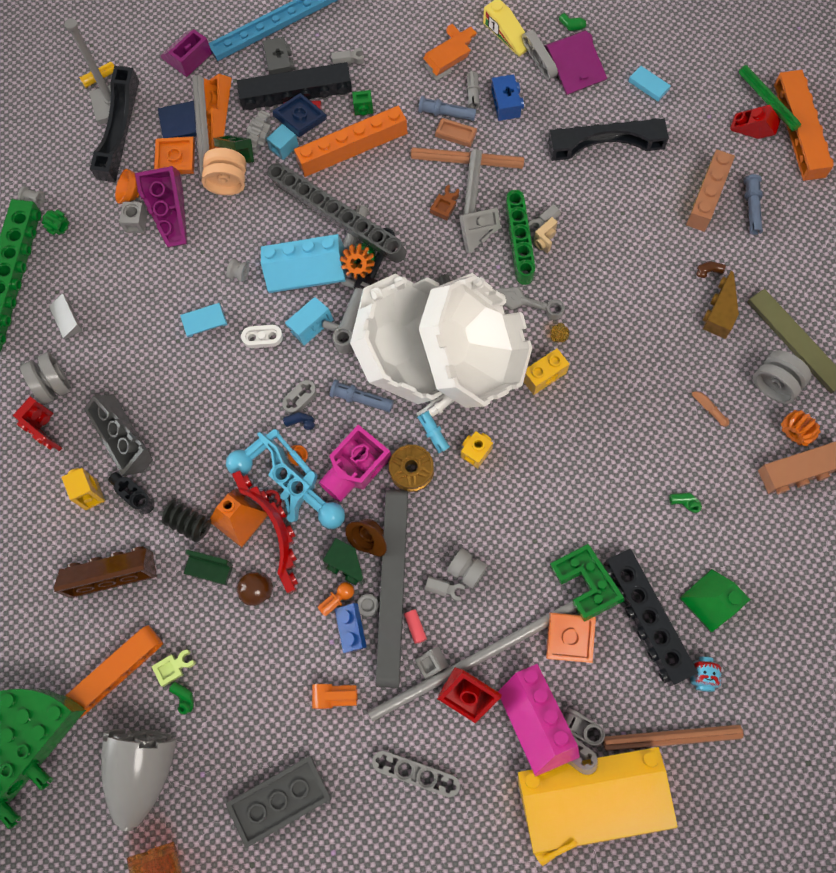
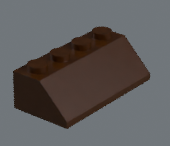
[54,546,157,598]

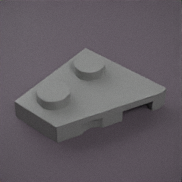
[459,208,501,254]

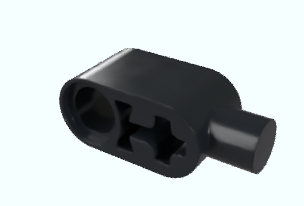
[108,472,155,514]

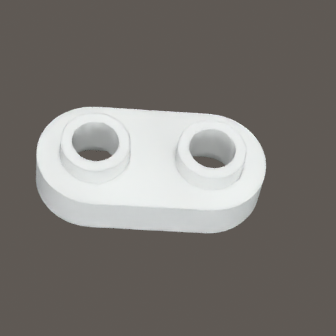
[241,325,283,348]

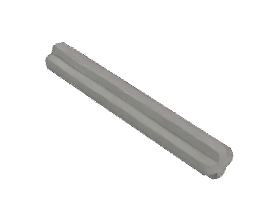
[463,149,482,215]

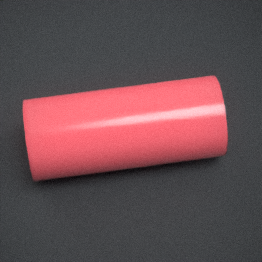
[404,609,427,644]

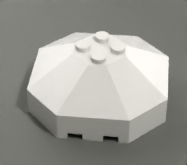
[419,273,532,408]
[350,274,443,404]

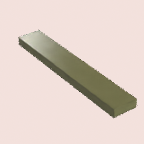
[747,288,836,394]

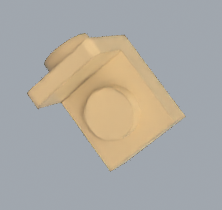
[533,217,558,253]

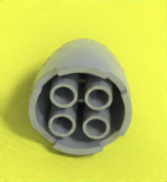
[101,729,177,831]

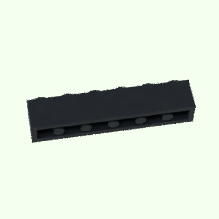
[237,62,352,110]

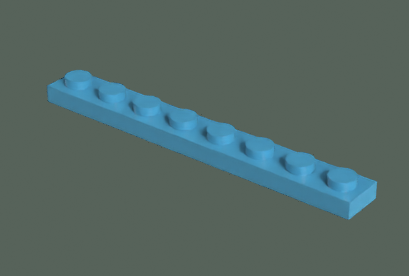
[209,0,337,61]

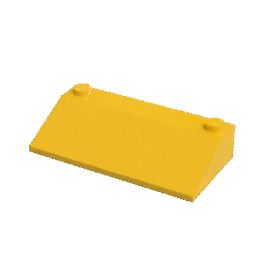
[518,747,678,854]

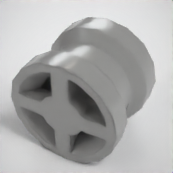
[226,259,249,282]

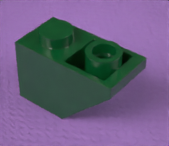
[323,538,365,586]

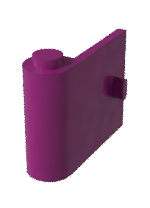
[544,30,607,95]

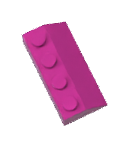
[498,664,580,777]

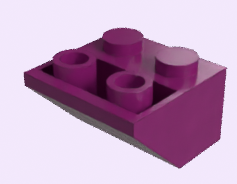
[160,29,212,77]

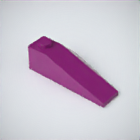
[135,166,187,248]

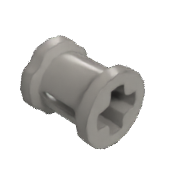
[18,186,45,208]

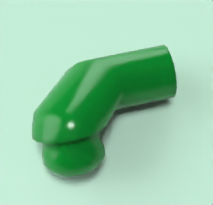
[559,13,586,31]
[669,493,702,513]
[169,682,194,715]

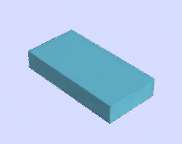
[628,66,671,101]

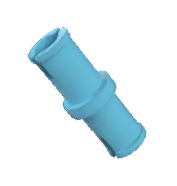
[417,410,450,453]

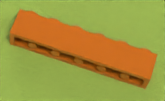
[774,70,834,181]
[294,105,408,177]

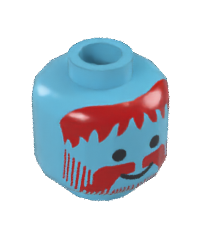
[690,657,722,692]

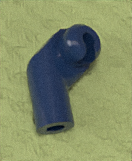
[283,412,315,430]

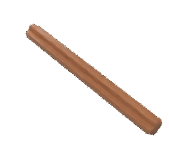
[411,147,524,169]
[603,725,743,751]

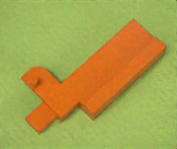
[423,24,477,76]

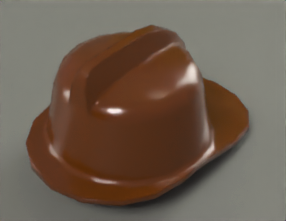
[345,519,387,557]

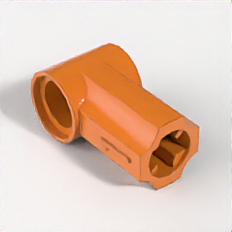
[312,684,358,709]

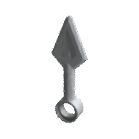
[494,287,565,320]

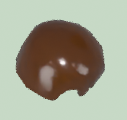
[236,572,273,606]

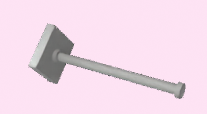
[64,18,135,125]

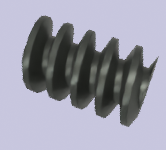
[162,499,211,542]

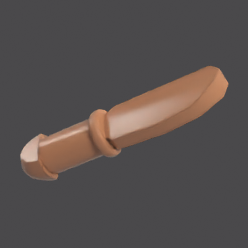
[692,391,730,427]

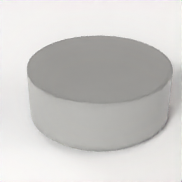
[357,594,379,617]

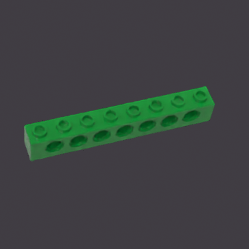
[0,199,41,352]

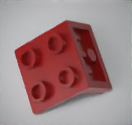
[12,396,62,451]

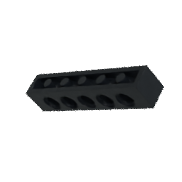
[604,548,698,686]

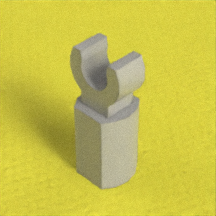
[331,48,364,65]
[529,204,561,235]
[425,576,465,602]

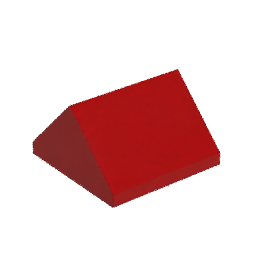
[437,667,502,723]

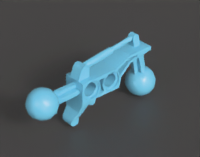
[226,429,345,529]

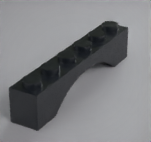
[90,65,139,183]
[548,118,669,161]

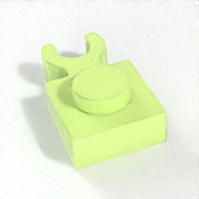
[151,650,196,687]

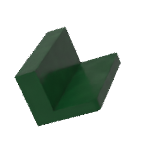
[213,135,254,163]
[183,549,233,586]

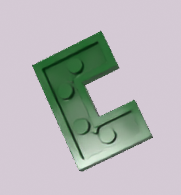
[550,544,624,622]

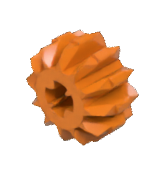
[340,243,375,279]
[781,410,821,446]

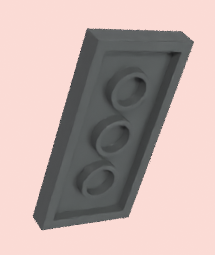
[225,755,332,849]

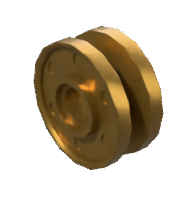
[389,445,434,492]

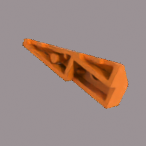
[204,74,232,150]

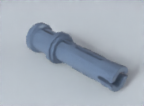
[418,95,476,121]
[743,174,763,235]
[330,379,394,413]

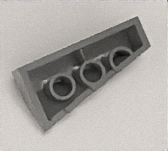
[84,394,153,476]

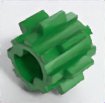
[42,210,69,235]

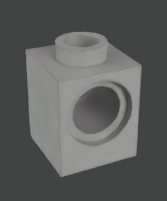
[119,201,148,233]

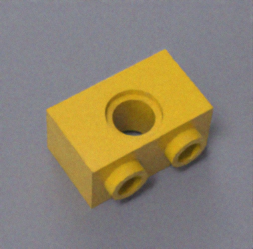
[523,348,570,395]
[61,468,105,510]

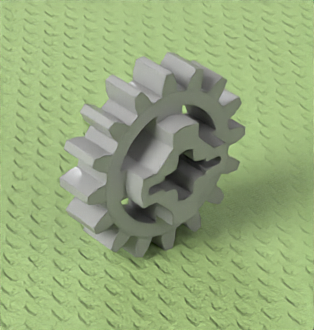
[246,110,272,154]

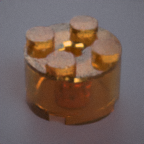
[126,842,182,873]

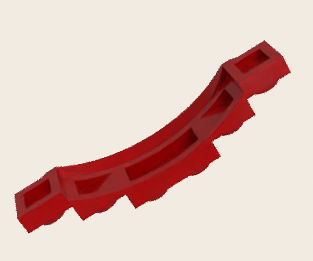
[232,470,298,594]

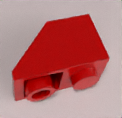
[730,105,781,139]

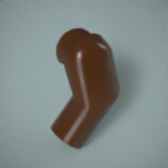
[696,261,726,278]

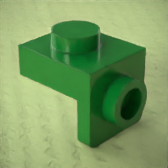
[352,90,373,116]

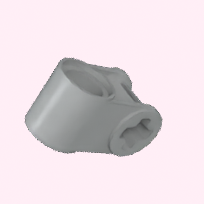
[565,707,605,746]

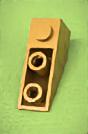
[702,271,739,339]

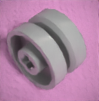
[753,350,812,404]
[20,352,72,405]

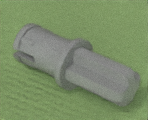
[466,71,481,109]

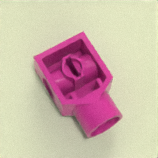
[318,425,391,503]

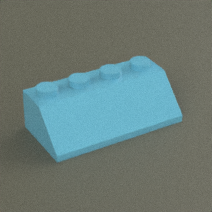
[261,234,346,293]

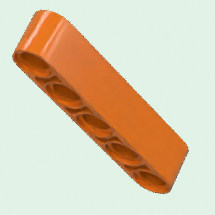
[65,625,163,718]

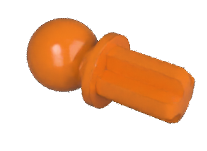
[318,582,354,616]

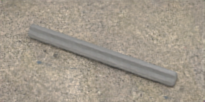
[192,74,209,179]

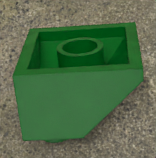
[679,569,750,632]

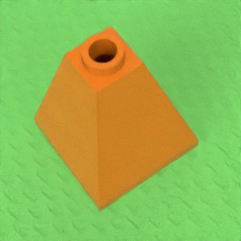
[209,488,268,548]

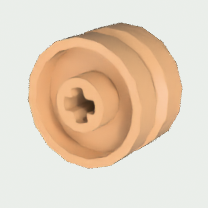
[201,148,246,195]

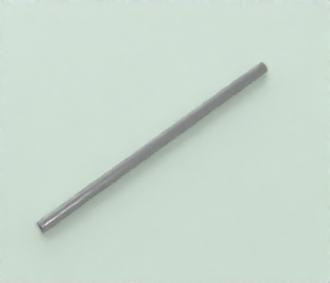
[368,601,577,721]

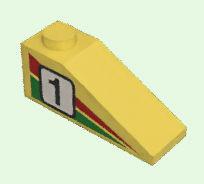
[483,0,527,57]

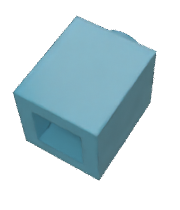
[266,124,299,160]

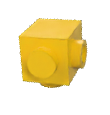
[461,431,493,469]

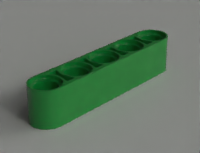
[505,190,535,285]

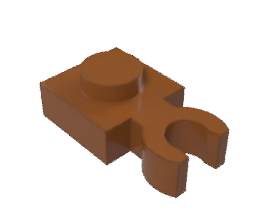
[430,185,459,221]

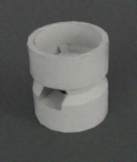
[447,548,488,589]

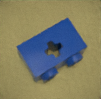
[491,74,524,121]

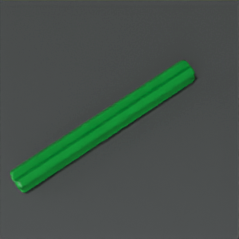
[739,65,801,131]

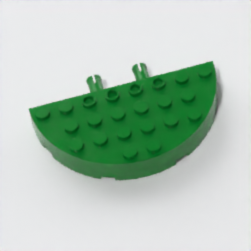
[0,688,86,829]

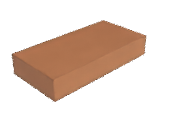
[435,118,477,148]

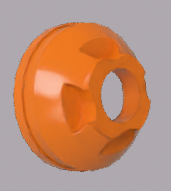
[115,169,139,204]

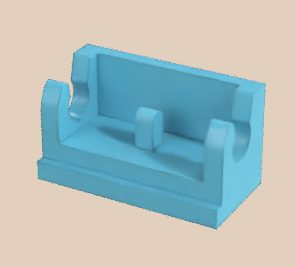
[285,297,334,346]
[180,303,228,337]

